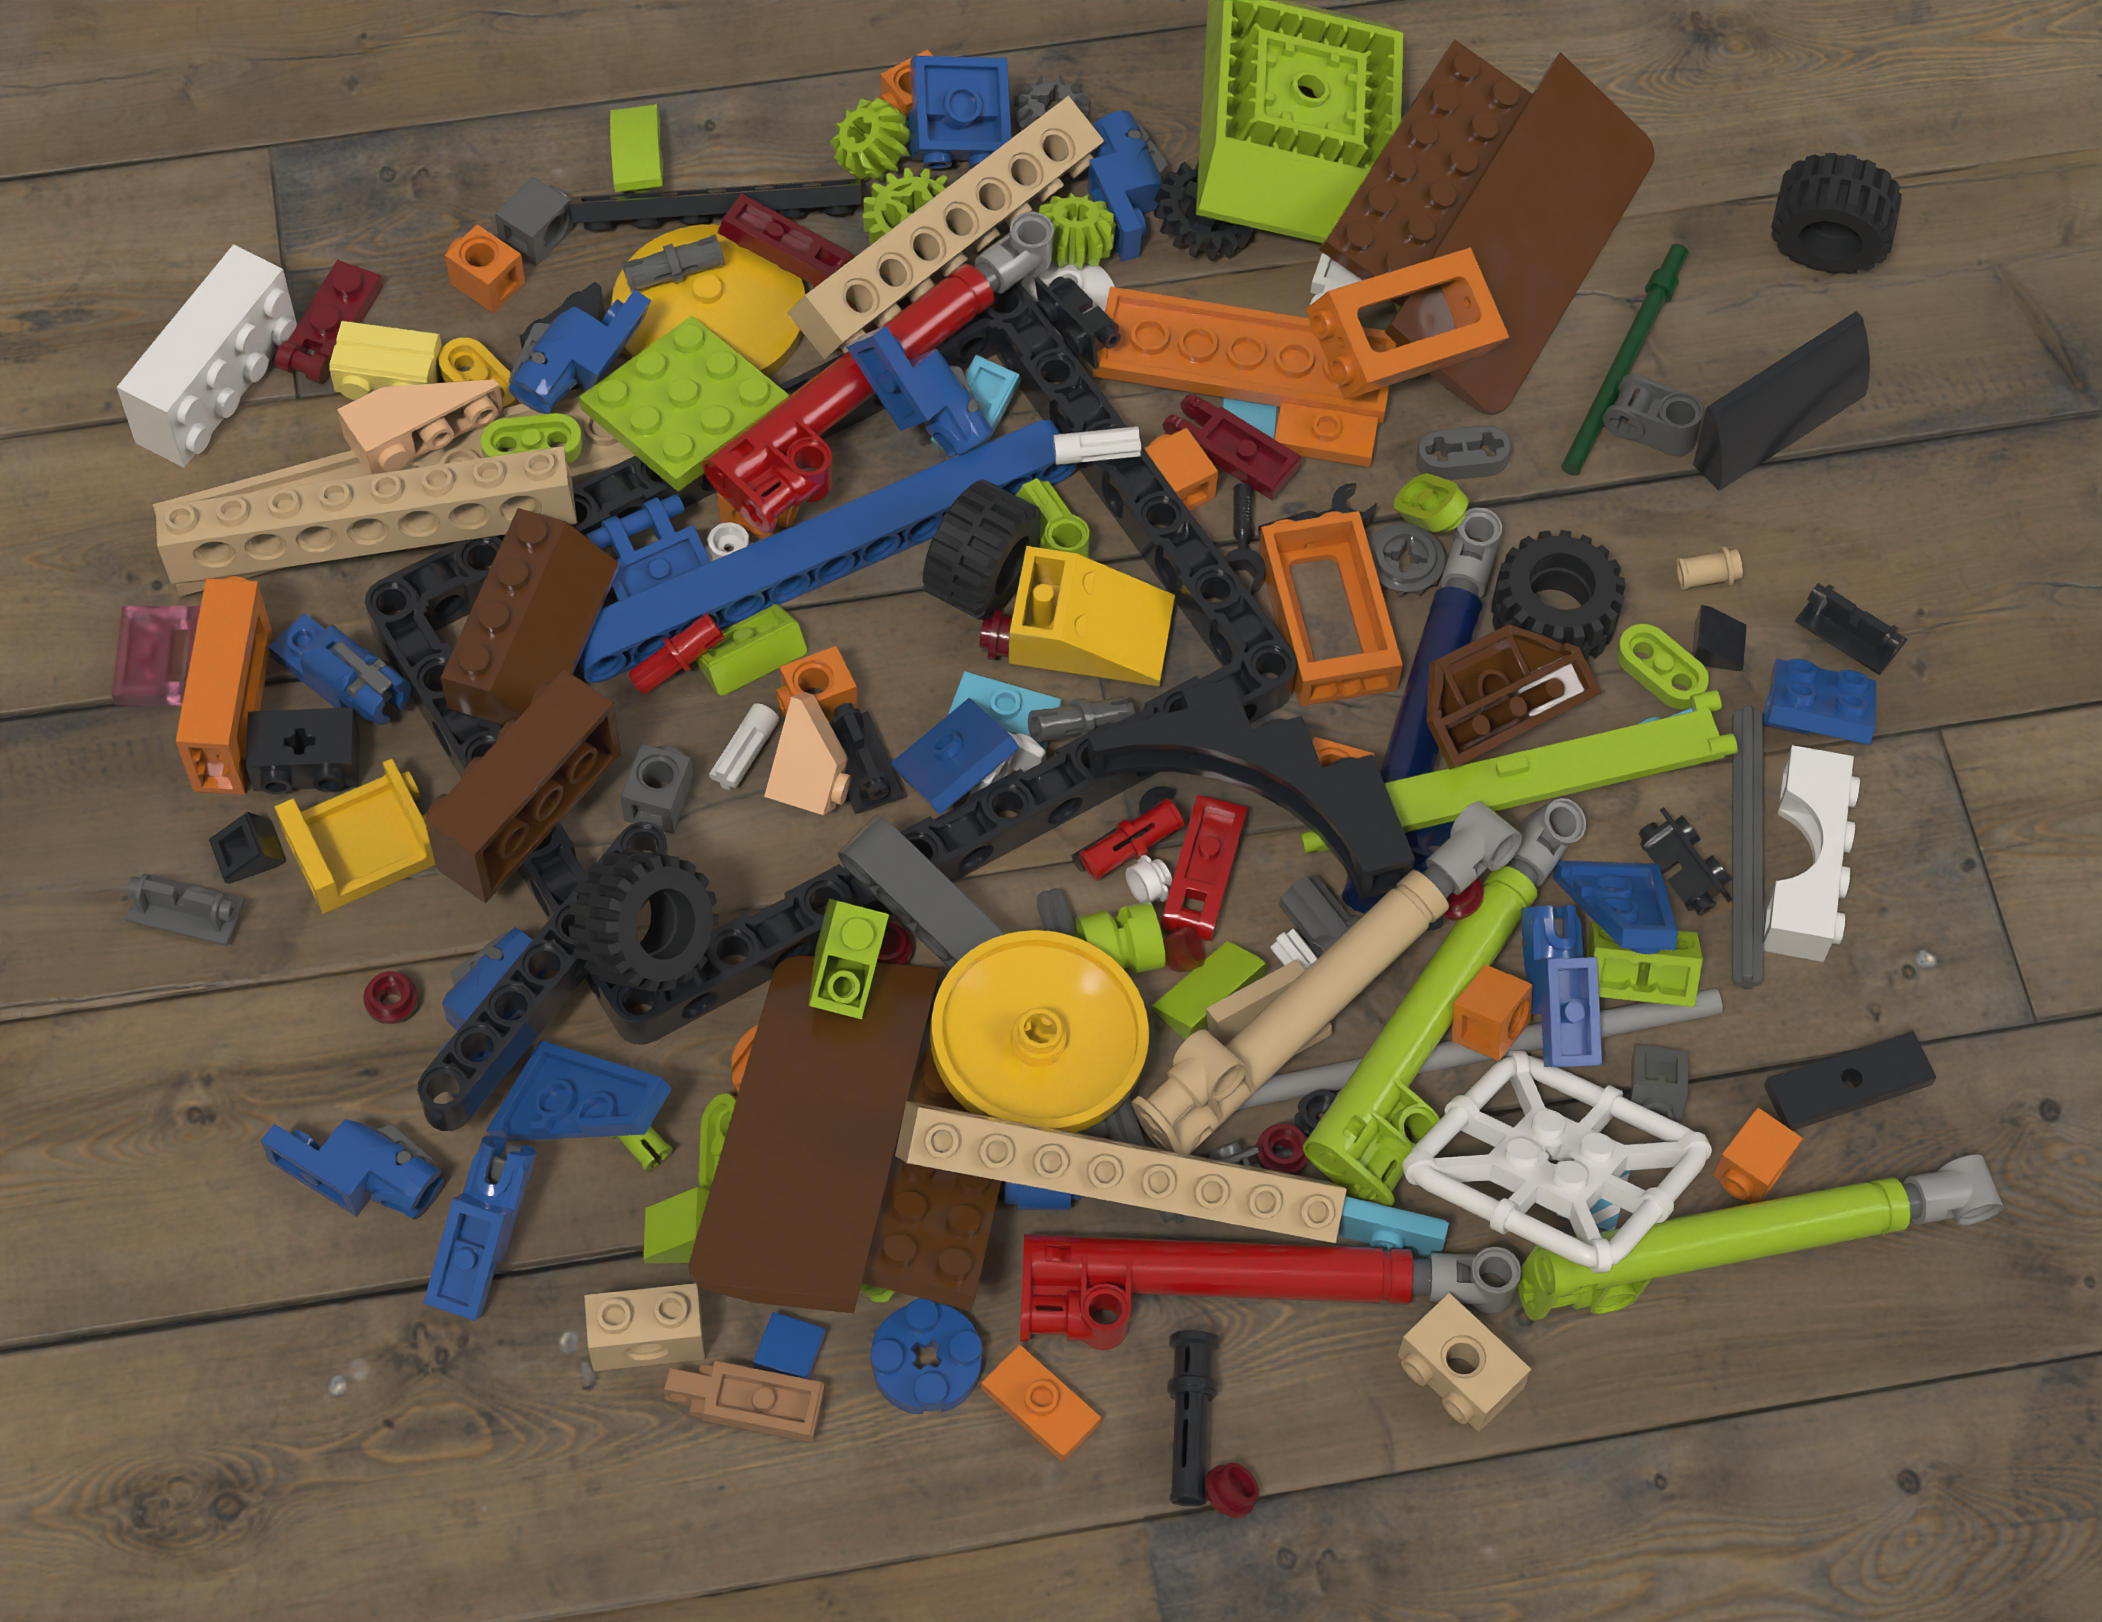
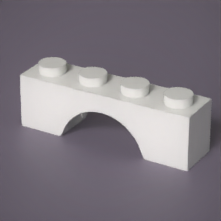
[1764,745,1860,962]

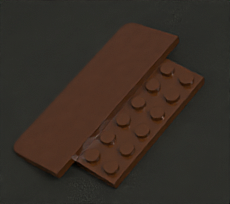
[1319,39,1655,415]
[688,955,1001,1314]

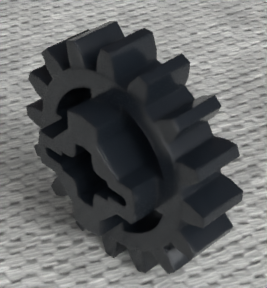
[1154,161,1255,260]

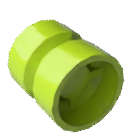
[1075,901,1165,974]

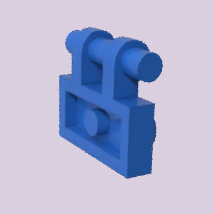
[585,494,711,602]

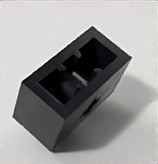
[246,707,360,795]

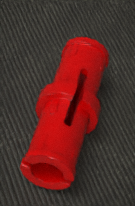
[1079,798,1185,881]

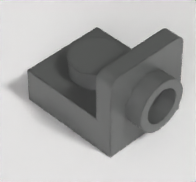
[1626,1044,1688,1127]

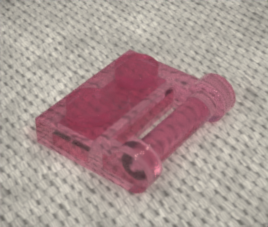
[112,606,201,707]

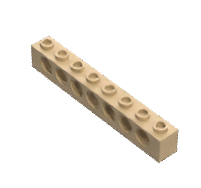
[787,96,1104,359]
[156,446,577,584]
[895,1101,1347,1243]

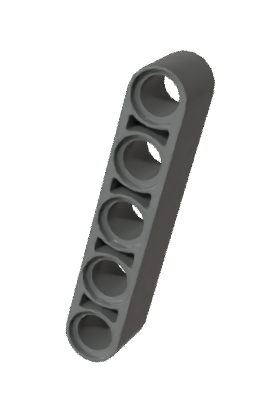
[838,815,1005,970]

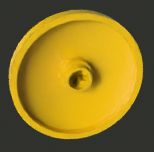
[611,224,805,377]
[930,930,1149,1133]

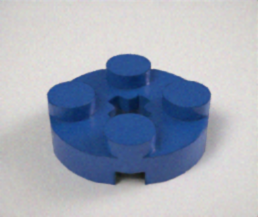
[871,1298,982,1414]

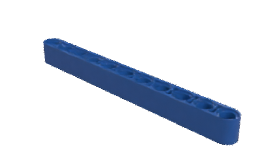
[577,420,1078,683]

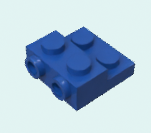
[908,55,1011,169]

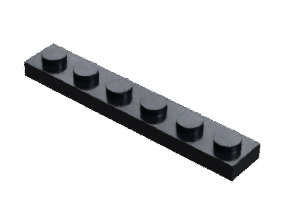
[571,178,862,230]

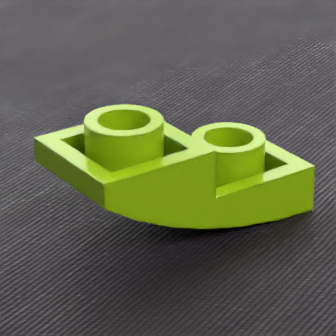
[610,104,663,193]

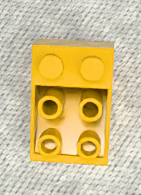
[1009,546,1175,687]

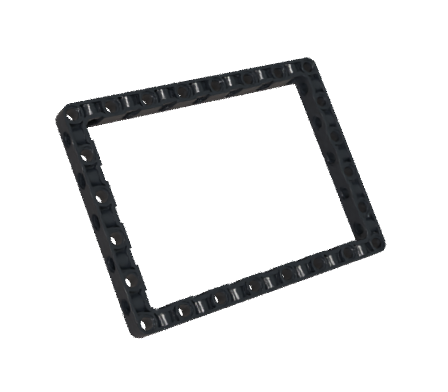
[365,282,1296,1045]

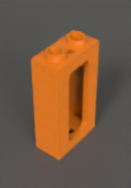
[1306,247,1509,400]
[1258,511,1403,707]
[175,576,274,795]

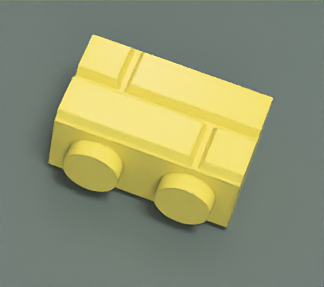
[329,321,442,400]

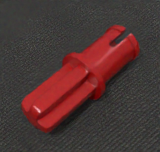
[629,612,726,694]

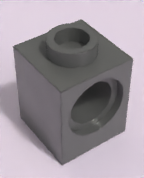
[495,176,574,266]
[621,744,694,834]

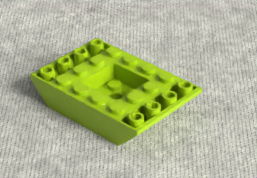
[1196,0,1403,243]

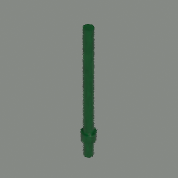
[1561,244,1689,476]

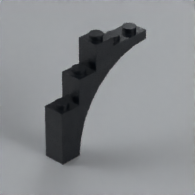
[1088,678,1415,900]

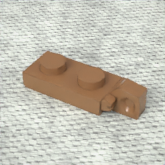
[664,1361,825,1443]

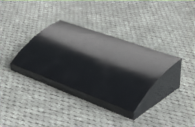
[1693,311,1870,491]

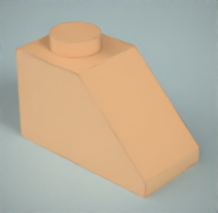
[764,692,851,815]

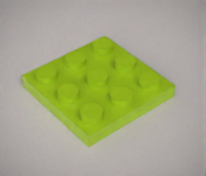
[579,316,789,492]

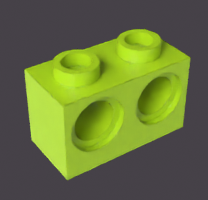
[1586,921,1703,1007]

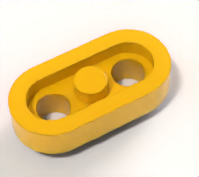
[438,337,520,409]

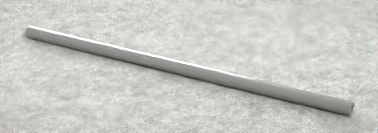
[1077,988,1723,1138]

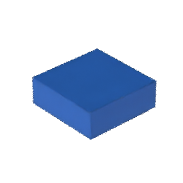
[753,1312,825,1379]

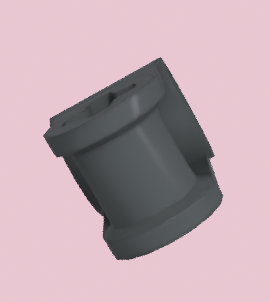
[1602,374,1703,456]

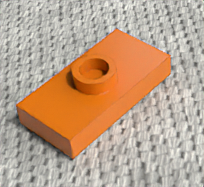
[1274,402,1378,467]
[981,1344,1102,1463]

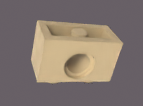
[584,1283,705,1371]
[1398,1293,1532,1432]

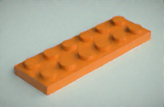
[1093,286,1396,423]

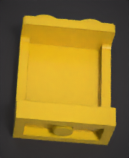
[274,758,435,914]

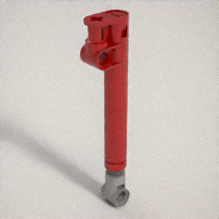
[702,211,1054,534]
[1020,1234,1521,1350]

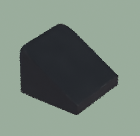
[1692,605,1747,671]
[209,812,286,884]

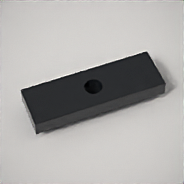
[1764,1031,1937,1131]

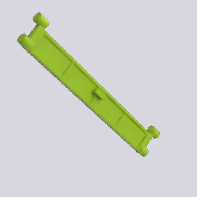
[1300,690,1738,854]

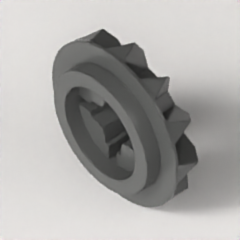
[1014,75,1089,130]
[1368,523,1445,597]

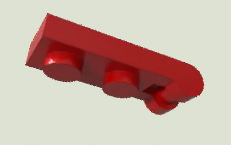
[1160,795,1248,942]

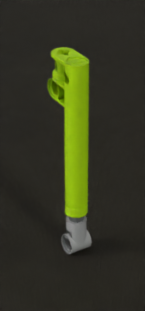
[1303,798,1586,1207]
[1518,1155,2004,1321]

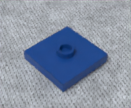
[890,698,1020,814]

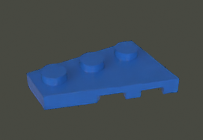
[1553,861,1678,954]
[486,1040,672,1141]

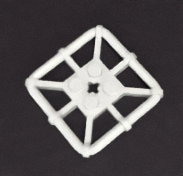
[1402,1050,1712,1273]

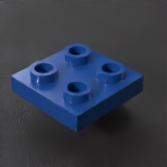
[1764,659,1876,745]

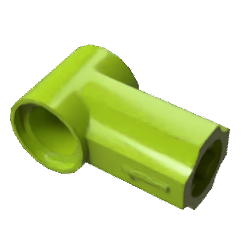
[1015,478,1090,558]

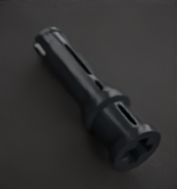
[1167,1330,1220,1507]

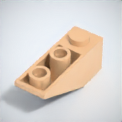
[337,379,504,475]

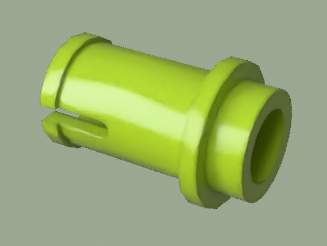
[610,1125,673,1172]

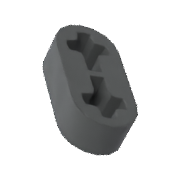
[1416,426,1511,480]

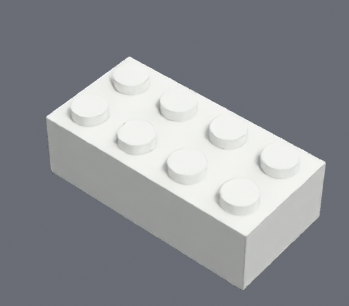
[117,244,297,468]

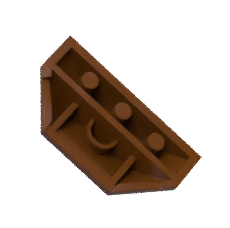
[1427,624,1602,770]

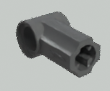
[1279,875,1360,958]

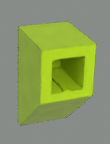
[808,899,889,1019]

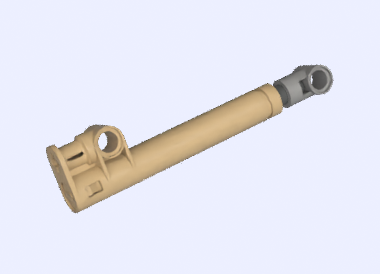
[1131,801,1522,1155]

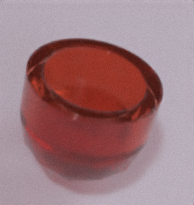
[1163,927,1205,973]

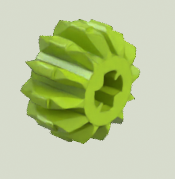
[829,98,913,182]
[1039,192,1116,271]

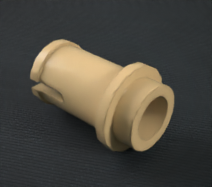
[1676,546,1743,590]

